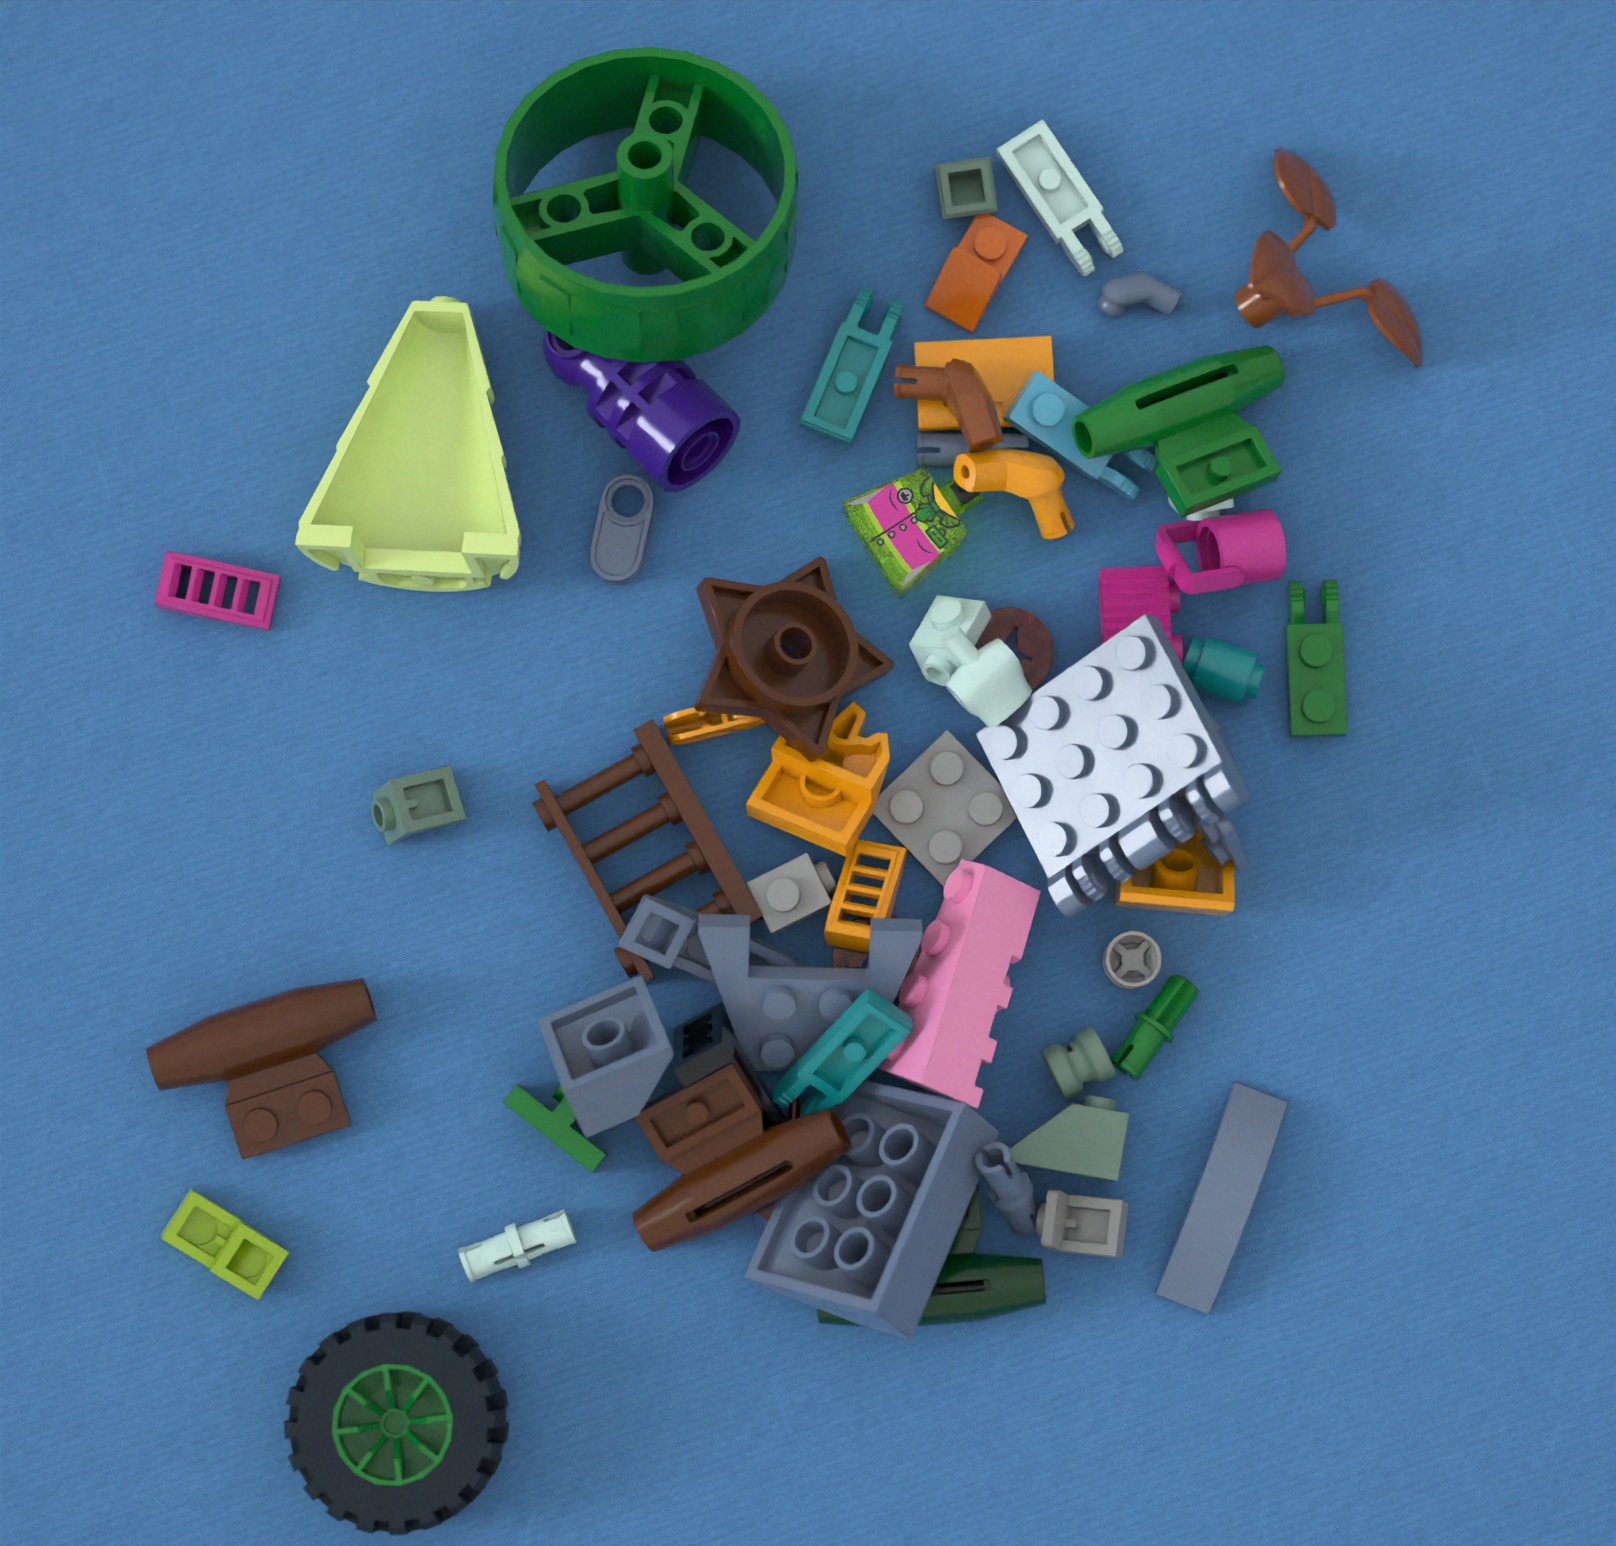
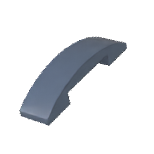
[618,894,811,985]
[1155,1082,1288,1314]

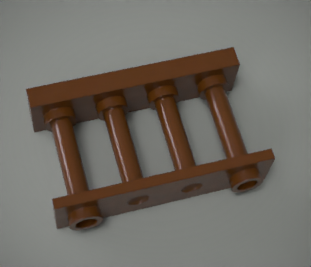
[532,719,764,985]

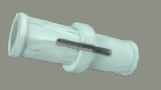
[458,1209,577,1283]

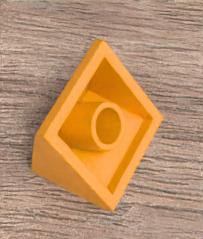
[1114,826,1235,917]

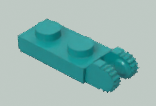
[799,286,906,447]
[771,988,913,1117]

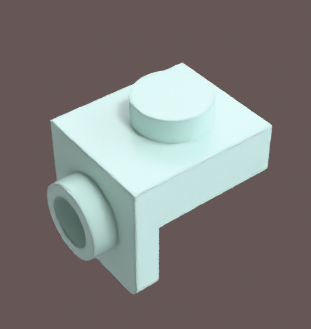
[909,595,991,686]

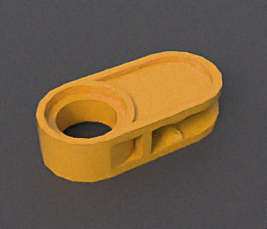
[662,707,767,746]

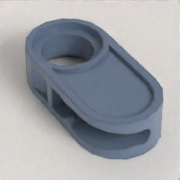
[590,474,655,585]

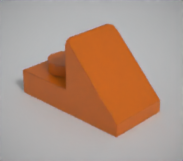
[925,214,1028,334]

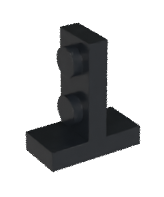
[673,1002,788,1129]

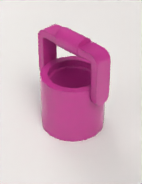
[1154,508,1286,594]

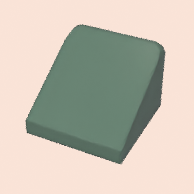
[934,156,998,220]

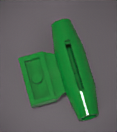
[1071,345,1285,518]

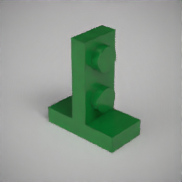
[503,1084,609,1173]

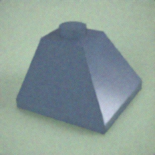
[537,975,674,1138]

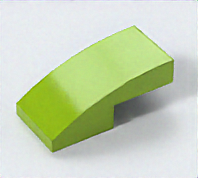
[160,1188,289,1300]

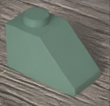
[1009,1095,1129,1181]

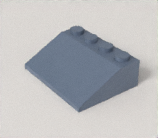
[744,1080,999,1340]

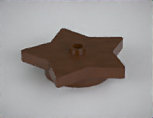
[694,557,894,762]

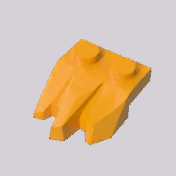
[746,701,890,857]

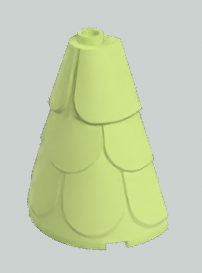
[295,296,522,592]

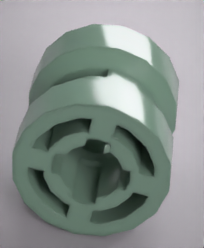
[1040,1026,1116,1101]

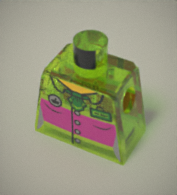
[842,468,983,600]

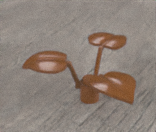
[1234,146,1422,368]

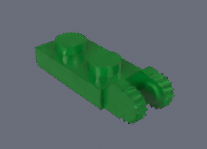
[1284,580,1347,738]

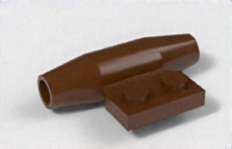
[146,978,377,1160]
[633,1058,851,1252]

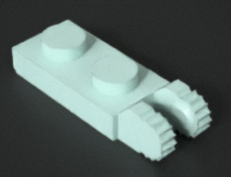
[996,120,1124,277]

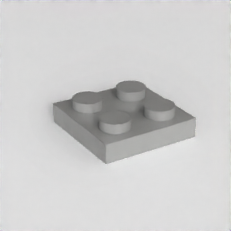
[872,730,1018,889]

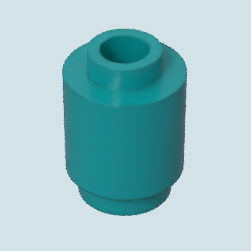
[1183,636,1266,706]

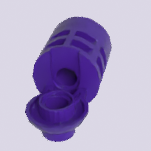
[543,329,740,492]

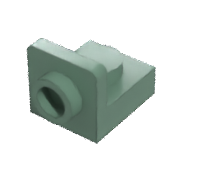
[371,766,467,845]

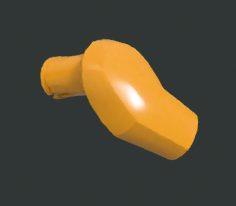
[953,448,1075,539]

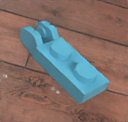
[1003,371,1156,501]

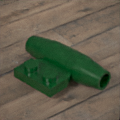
[817,1183,1046,1327]

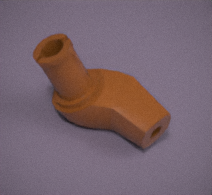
[894,358,1003,452]

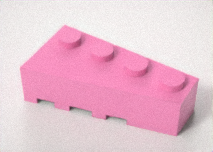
[877,859,1041,1109]

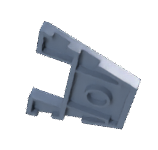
[698,914,923,1072]

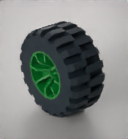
[284,1311,509,1535]

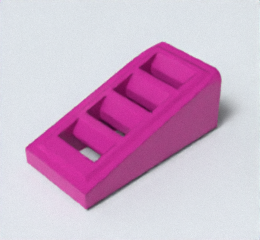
[155,551,281,631]

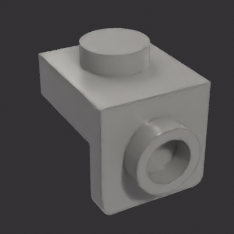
[747,853,837,935]
[1036,1190,1129,1259]

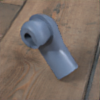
[1098,271,1183,318]

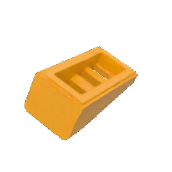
[824,839,907,953]

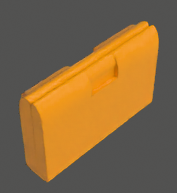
[914,336,1054,432]

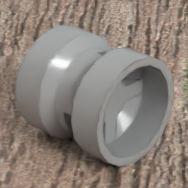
[1102,931,1162,990]

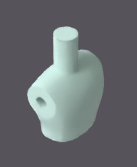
[941,626,1032,727]

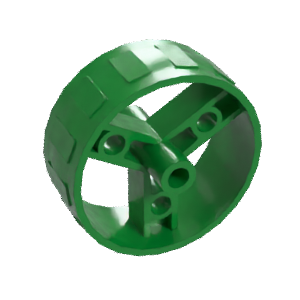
[493,47,798,363]

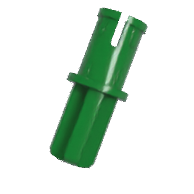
[1110,975,1198,1081]

